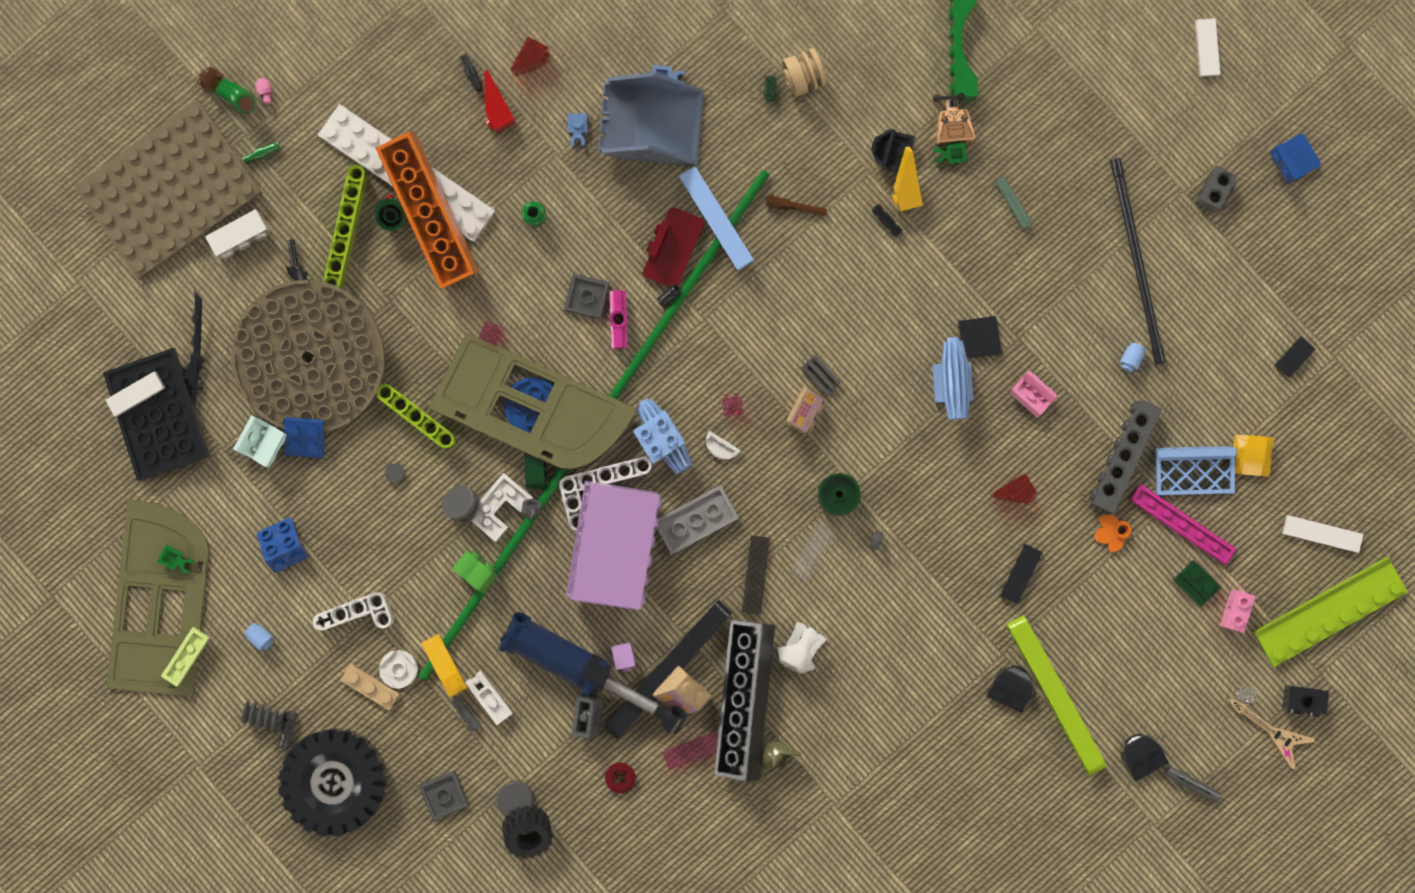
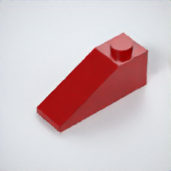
[484,70,517,134]

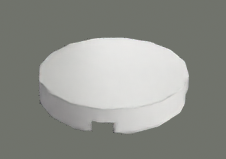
[379,650,418,689]

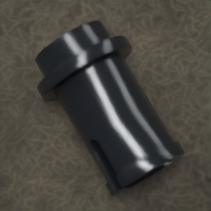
[657,284,681,307]

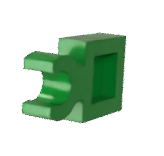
[933,141,967,164]
[157,544,195,574]

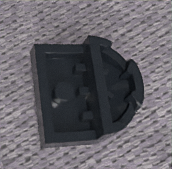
[872,129,916,172]
[987,665,1032,713]
[1120,733,1169,782]

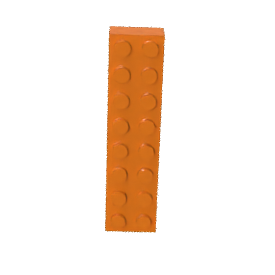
[375,131,480,289]

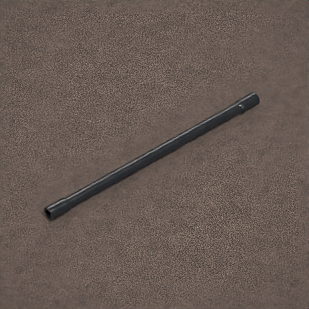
[1110,158,1166,364]

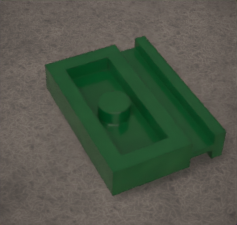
[1173,560,1221,607]

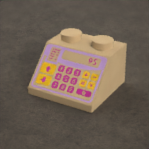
[785,387,825,434]
[653,666,712,714]

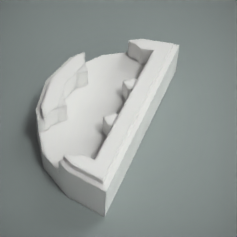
[706,431,741,460]

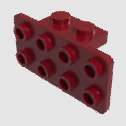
[642,207,705,287]

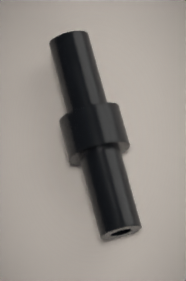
[460,54,482,91]

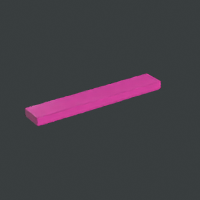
[1129,484,1236,565]

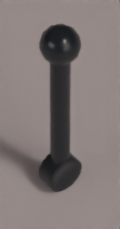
[933,92,965,102]

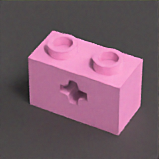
[1220,590,1256,633]

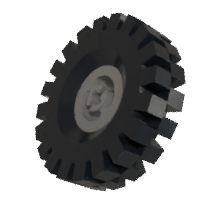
[278,728,387,837]

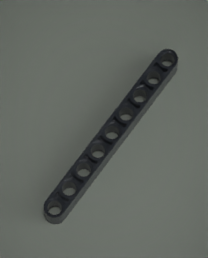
[603,600,733,740]

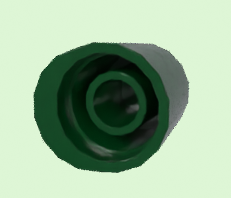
[374,194,405,231]

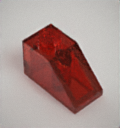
[510,37,551,76]
[990,474,1037,505]

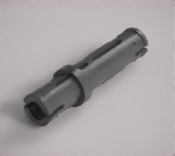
[1164,765,1222,803]

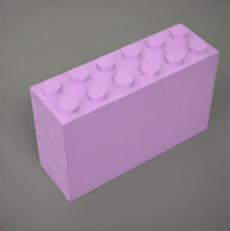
[566,481,662,610]

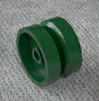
[817,473,861,516]

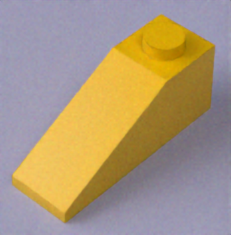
[892,147,923,211]
[421,634,467,697]

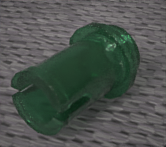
[763,76,778,101]

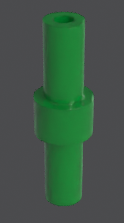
[242,142,280,164]

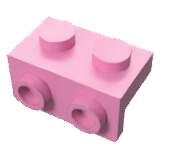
[1009,371,1057,418]

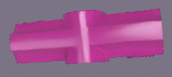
[610,290,628,349]

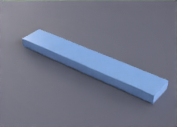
[679,166,754,271]

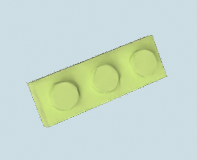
[161,627,211,687]

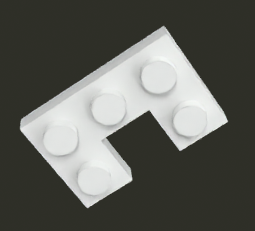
[471,473,533,542]

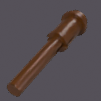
[765,194,827,216]

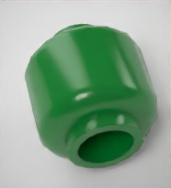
[521,201,547,228]

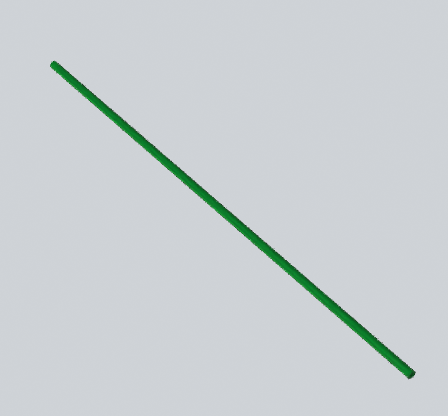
[418,169,770,681]

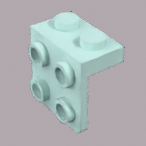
[233,415,286,468]

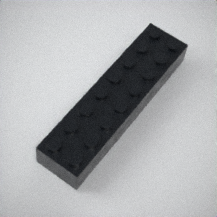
[714,620,775,781]

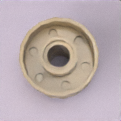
[782,48,827,97]

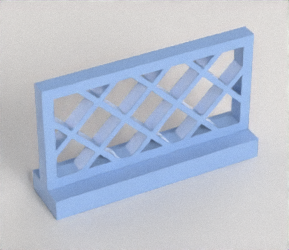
[1155,446,1236,495]

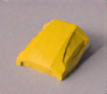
[1233,435,1275,477]

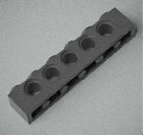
[1089,399,1162,514]

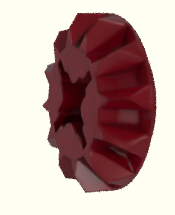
[605,762,636,794]

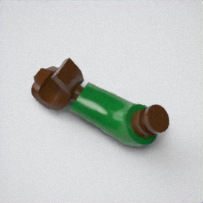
[197,67,256,114]

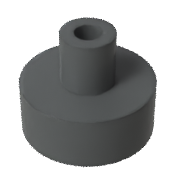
[522,499,542,519]

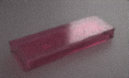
[662,731,718,770]

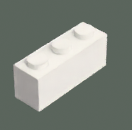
[205,209,270,260]

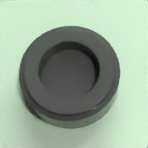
[385,463,405,483]
[869,530,883,550]

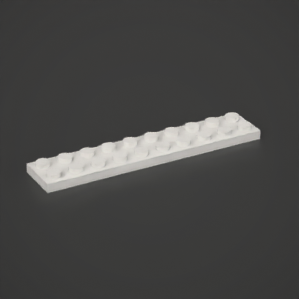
[318,104,495,242]

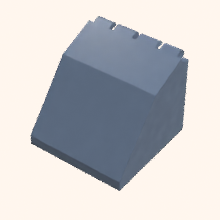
[598,72,704,166]

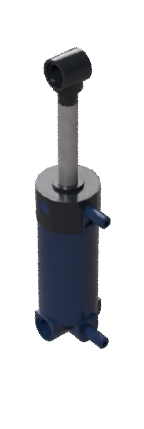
[498,612,687,734]

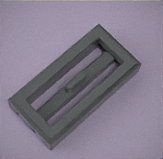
[801,355,841,396]

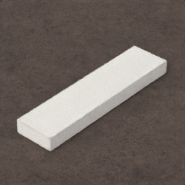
[1282,515,1363,553]

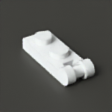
[465,670,513,725]

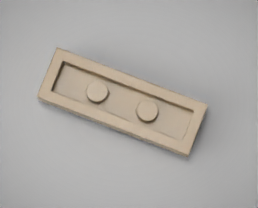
[340,664,400,710]

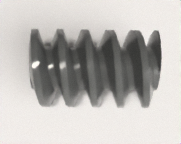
[241,699,286,733]

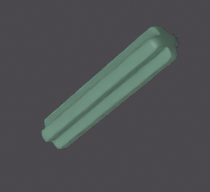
[996,177,1032,229]

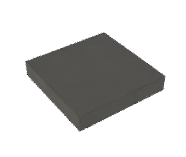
[564,274,610,320]
[418,770,469,821]

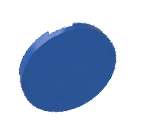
[504,378,553,433]

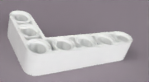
[560,457,652,531]

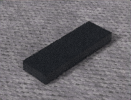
[999,544,1043,604]

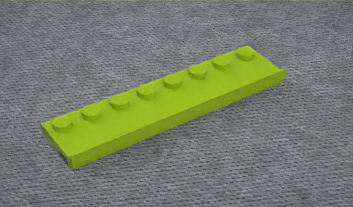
[1253,557,1408,667]

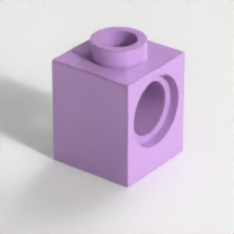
[611,642,636,672]

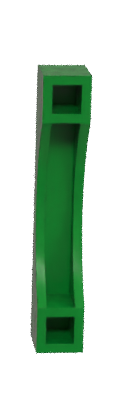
[948,0,978,101]

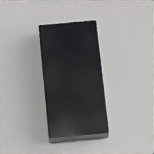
[1274,336,1315,378]

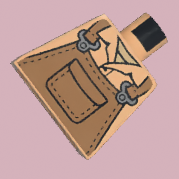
[936,100,975,146]

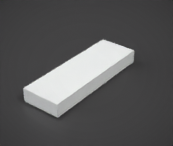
[1195,18,1220,77]
[106,372,166,417]

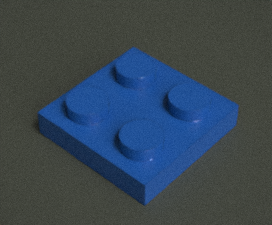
[284,417,325,458]

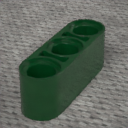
[524,451,546,489]

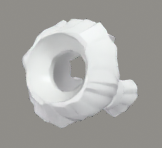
[777,622,826,674]

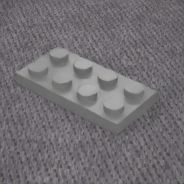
[657,485,739,555]

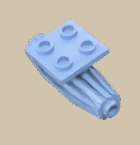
[932,337,973,420]
[633,398,693,475]

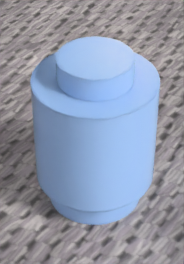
[1120,343,1146,372]
[244,623,274,651]

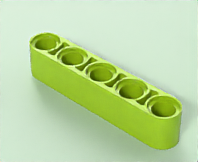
[376,384,457,449]

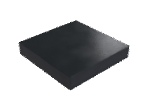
[958,316,1002,359]

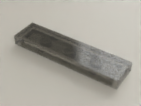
[742,535,770,614]

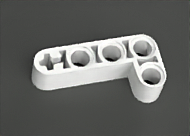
[313,592,394,630]

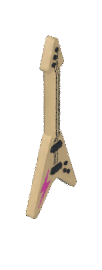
[1229,699,1315,769]

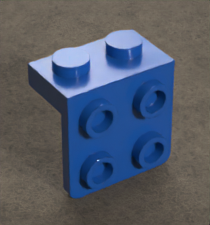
[1269,134,1321,184]
[257,518,309,573]

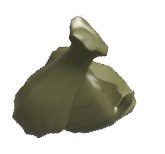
[752,738,801,785]

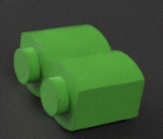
[452,550,498,593]

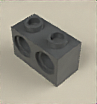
[1195,166,1237,213]

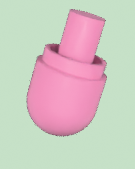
[255,78,272,105]

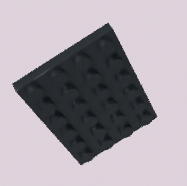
[103,348,210,481]

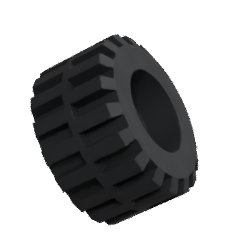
[502,805,553,859]

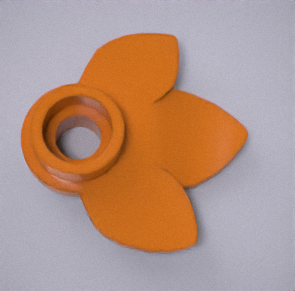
[1094,514,1132,552]

